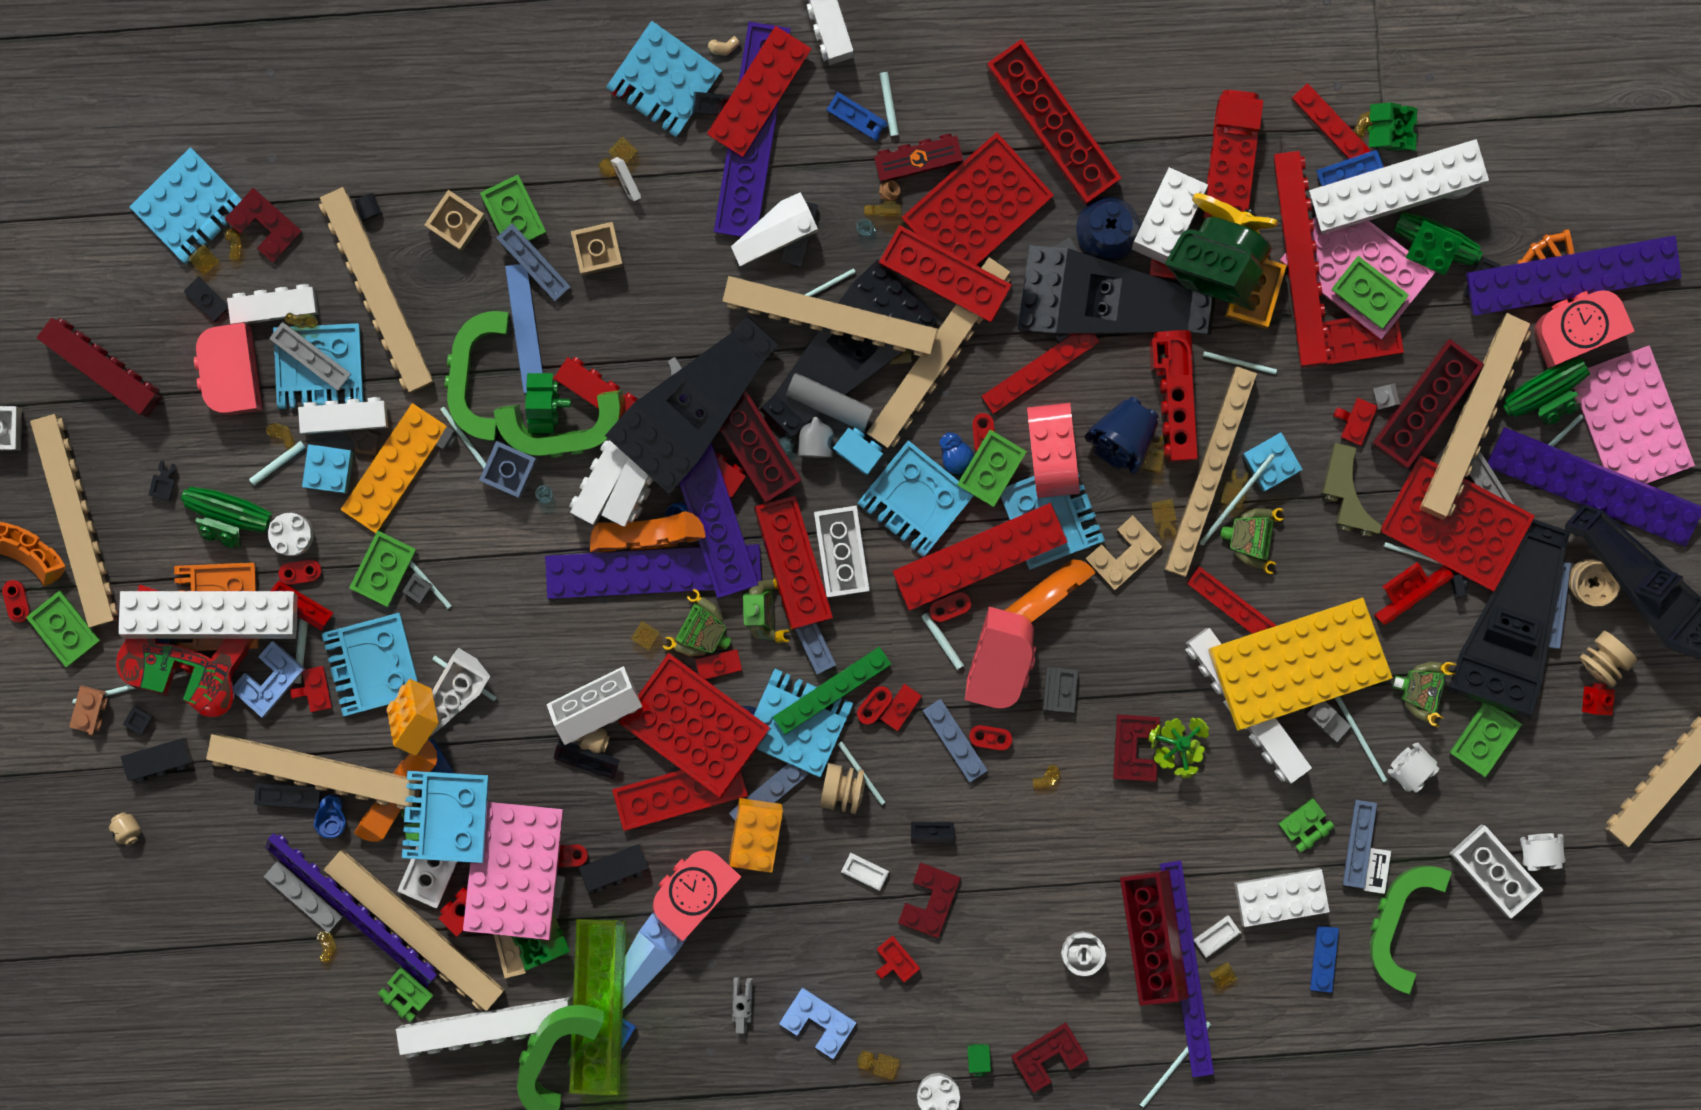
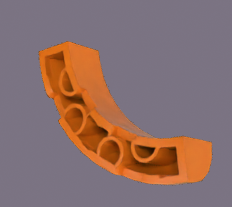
[590,511,705,552]
[0,522,66,587]
[1004,560,1096,622]
[353,739,437,842]

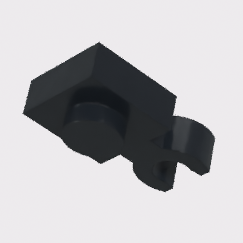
[148,461,176,501]

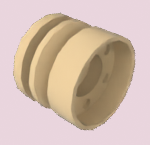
[1568,559,1620,606]
[1579,631,1638,688]
[820,763,865,814]

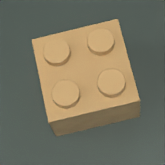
[424,190,486,252]
[571,222,624,276]

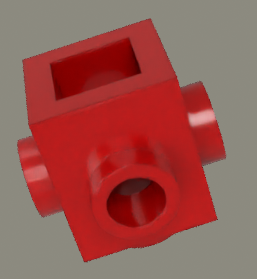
[1582,683,1615,715]

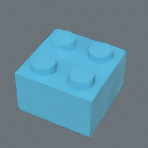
[833,428,883,476]
[1242,433,1303,492]
[302,444,354,494]

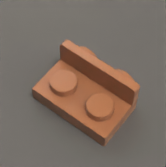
[69,685,108,736]

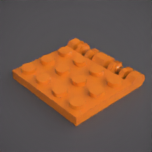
[174,563,259,651]

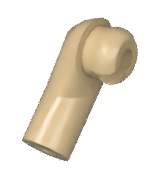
[708,36,741,56]

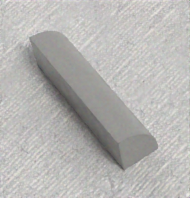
[786,373,874,432]

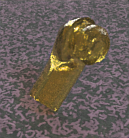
[1353,111,1372,136]
[225,229,242,261]
[285,313,318,329]
[266,423,296,448]
[1032,765,1060,789]
[317,931,336,963]

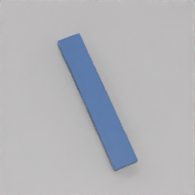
[505,264,543,393]

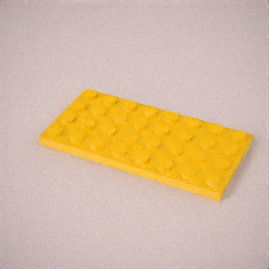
[1208,598,1393,731]

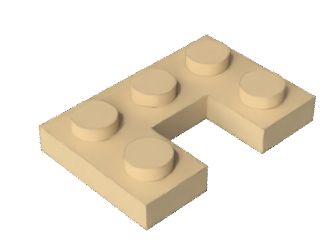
[1086,515,1162,590]

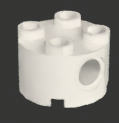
[268,513,314,556]
[1388,743,1439,793]
[1520,833,1566,871]
[1061,931,1106,976]
[917,1073,960,1110]

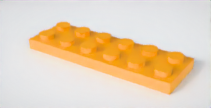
[340,403,448,533]

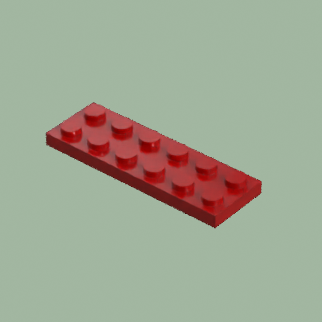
[707,26,812,158]
[879,225,1012,323]
[754,496,833,630]
[612,770,748,831]

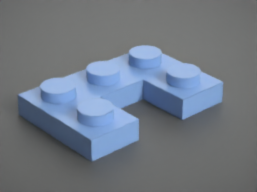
[233,641,305,718]
[779,987,857,1059]

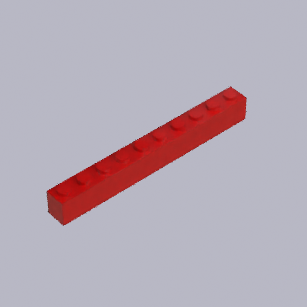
[1273,151,1331,368]
[554,356,746,498]

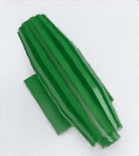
[1393,211,1483,275]
[1503,356,1591,426]
[181,486,272,548]

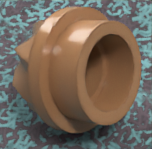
[878,180,900,201]

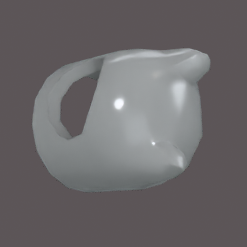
[798,417,833,458]

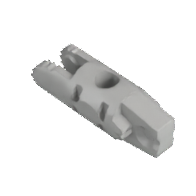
[732,977,753,1034]

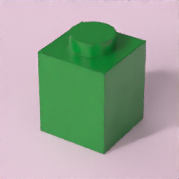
[967,1044,991,1076]

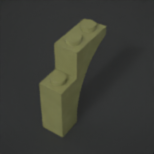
[1321,443,1382,537]

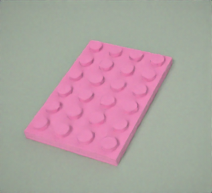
[1280,216,1435,340]
[1573,345,1695,484]
[463,802,564,940]

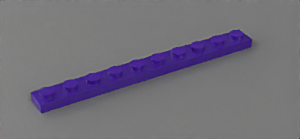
[1159,860,1214,1077]

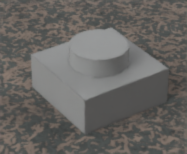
[1373,383,1400,410]

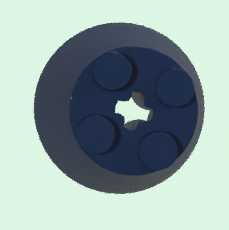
[1076,197,1140,261]
[1085,397,1159,473]

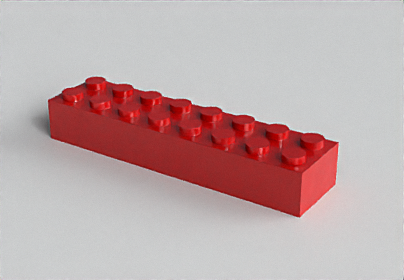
[986,39,1122,206]
[892,503,1068,610]

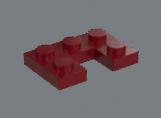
[225,188,301,262]
[1113,714,1160,782]
[898,862,961,938]
[1011,1022,1088,1093]

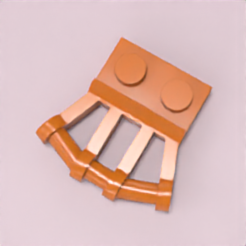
[1516,229,1574,302]

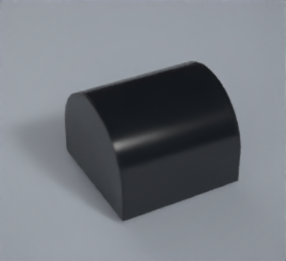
[354,193,382,222]

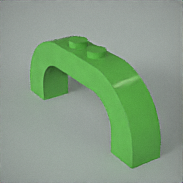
[445,311,510,442]
[494,390,624,458]
[1370,866,1452,994]
[517,1005,604,1110]

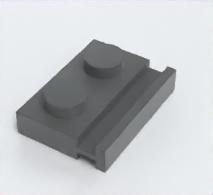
[1043,667,1078,713]

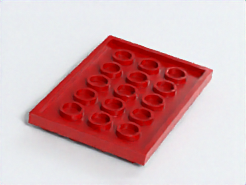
[901,132,1054,266]
[1380,455,1535,591]
[618,653,772,798]

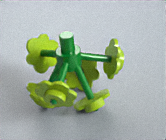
[1149,718,1209,778]

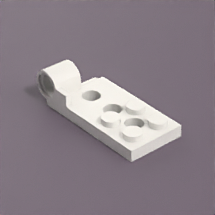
[398,846,457,908]

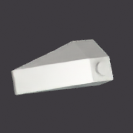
[731,192,818,266]
[431,648,490,735]

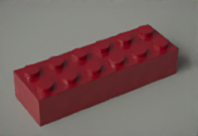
[36,317,163,418]
[1371,339,1484,469]
[720,391,802,503]
[1120,870,1189,1006]

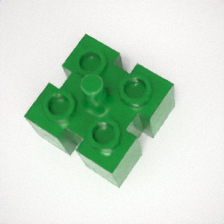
[1367,102,1418,152]
[525,373,571,433]
[511,913,570,970]

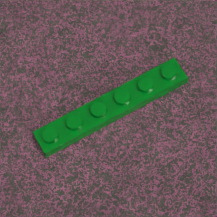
[772,646,891,736]

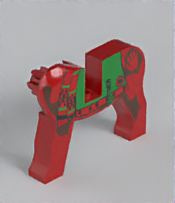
[116,585,254,718]

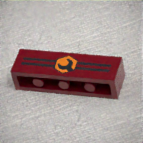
[874,133,963,184]

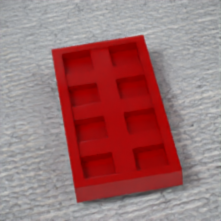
[1322,317,1404,366]

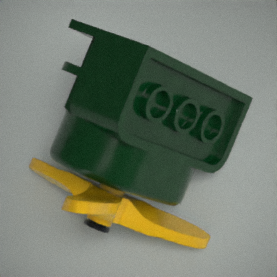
[1164,193,1279,311]

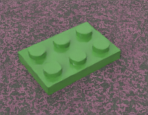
[480,175,547,241]
[1331,256,1409,329]
[957,430,1027,507]
[349,530,417,607]
[26,590,101,668]
[1449,703,1522,777]

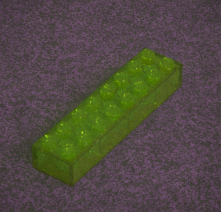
[569,919,626,1095]

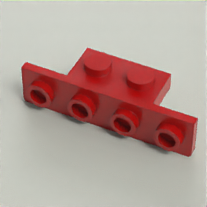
[1374,562,1454,625]

